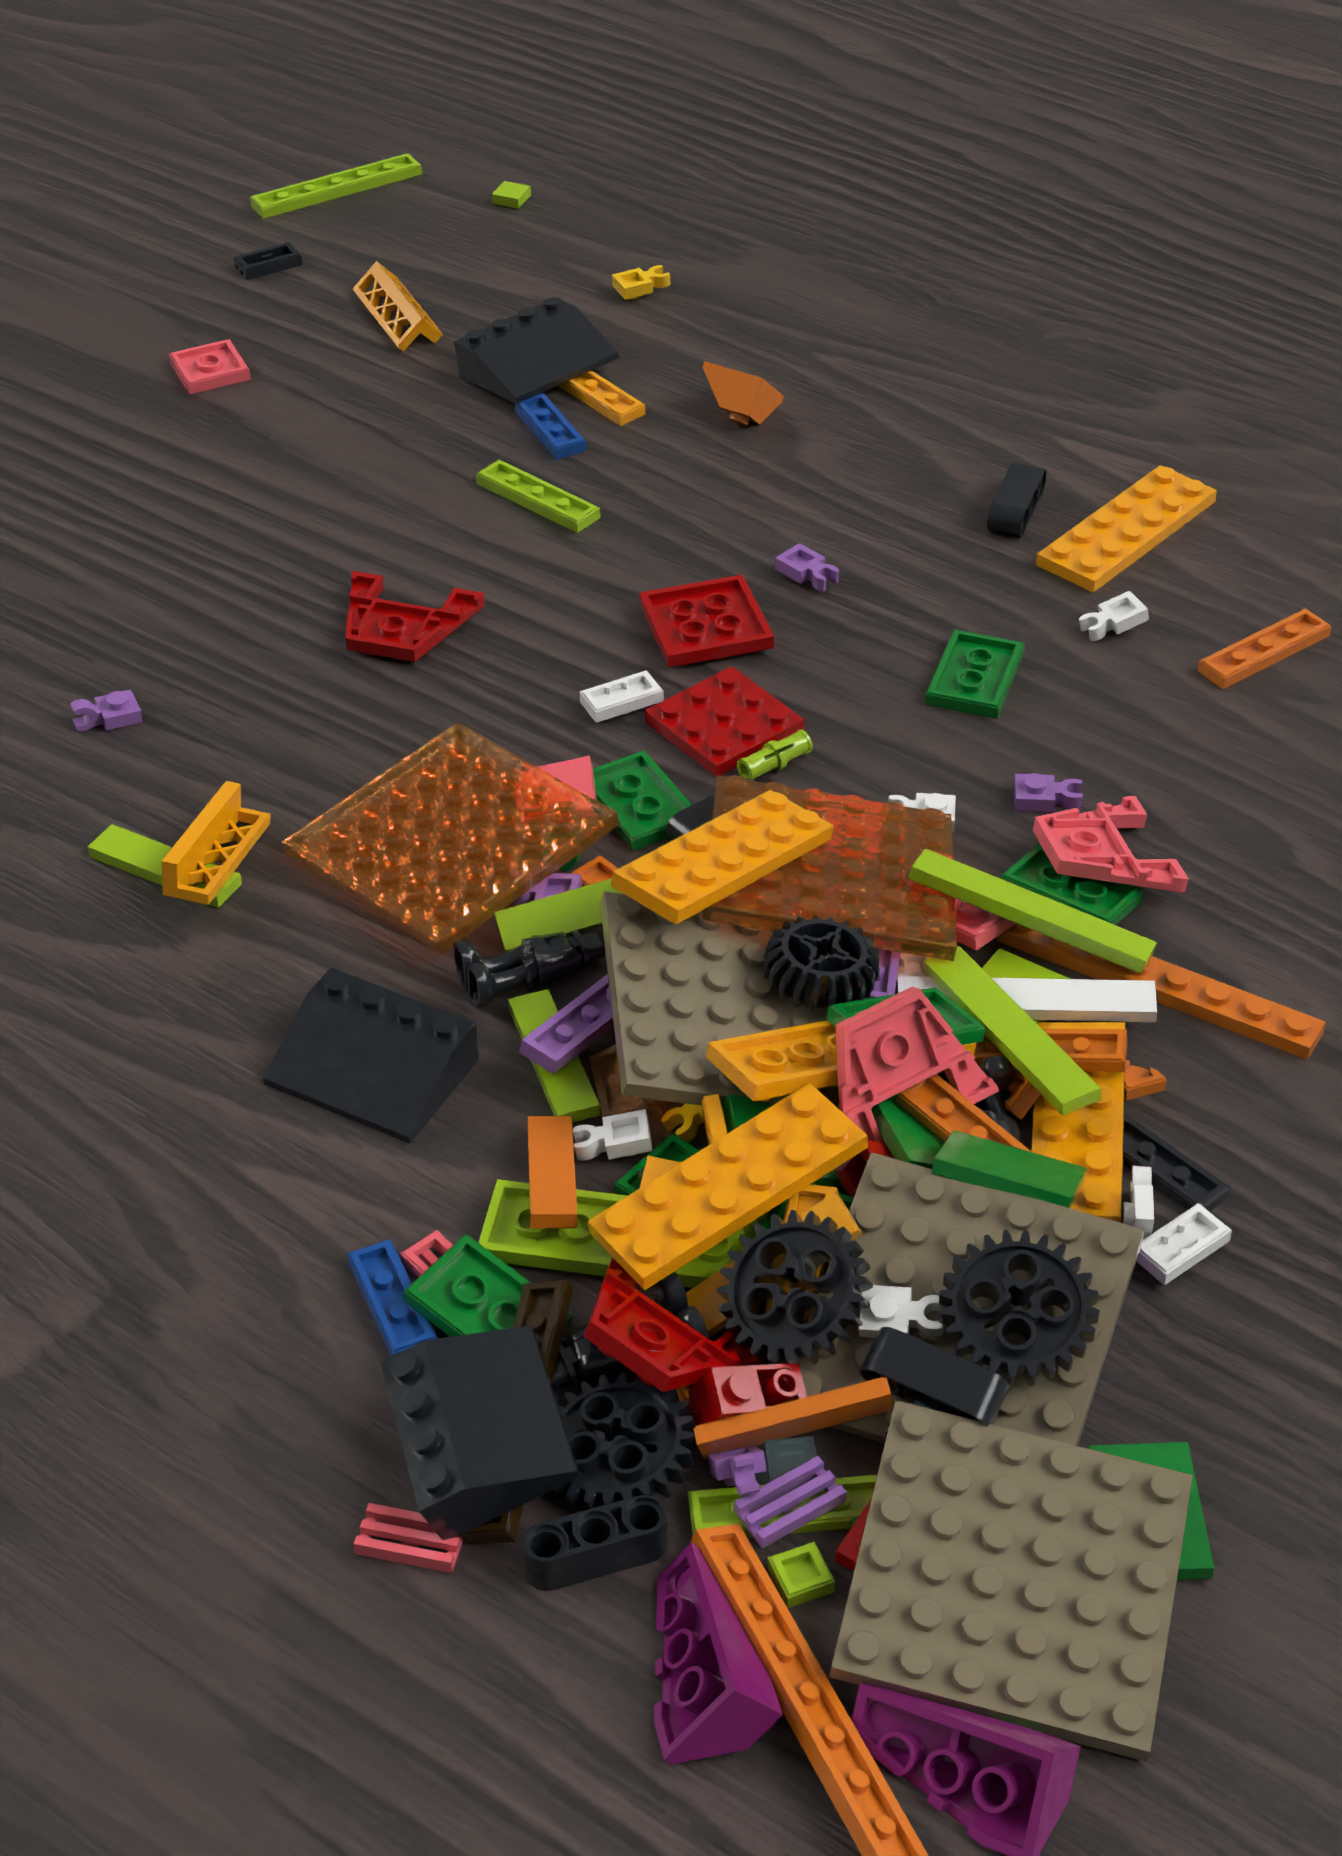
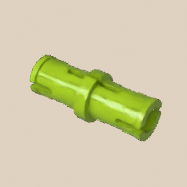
[737,730,813,780]

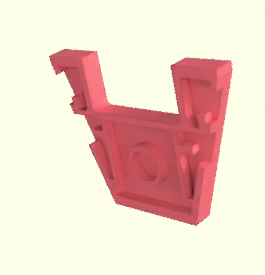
[1033,796,1189,893]
[835,986,999,1142]

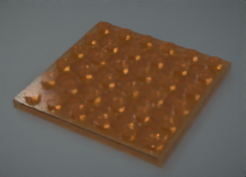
[282,722,619,954]
[702,775,957,961]

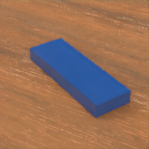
[515,393,587,460]
[347,1239,438,1357]

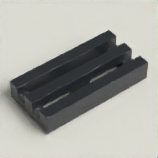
[234,242,303,280]

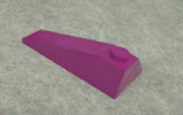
[654,1543,783,1764]
[852,1683,1081,1856]

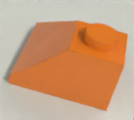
[702,361,784,426]

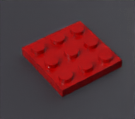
[639,574,774,667]
[645,666,805,777]

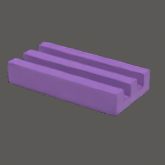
[734,1456,847,1548]

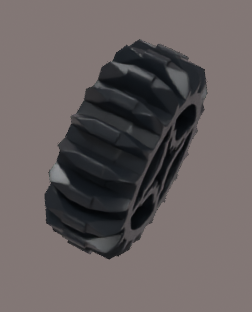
[764,914,880,1013]

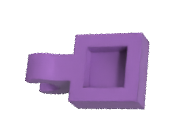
[70,690,142,731]
[707,1445,767,1496]

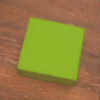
[492,181,531,209]
[767,1542,835,1608]

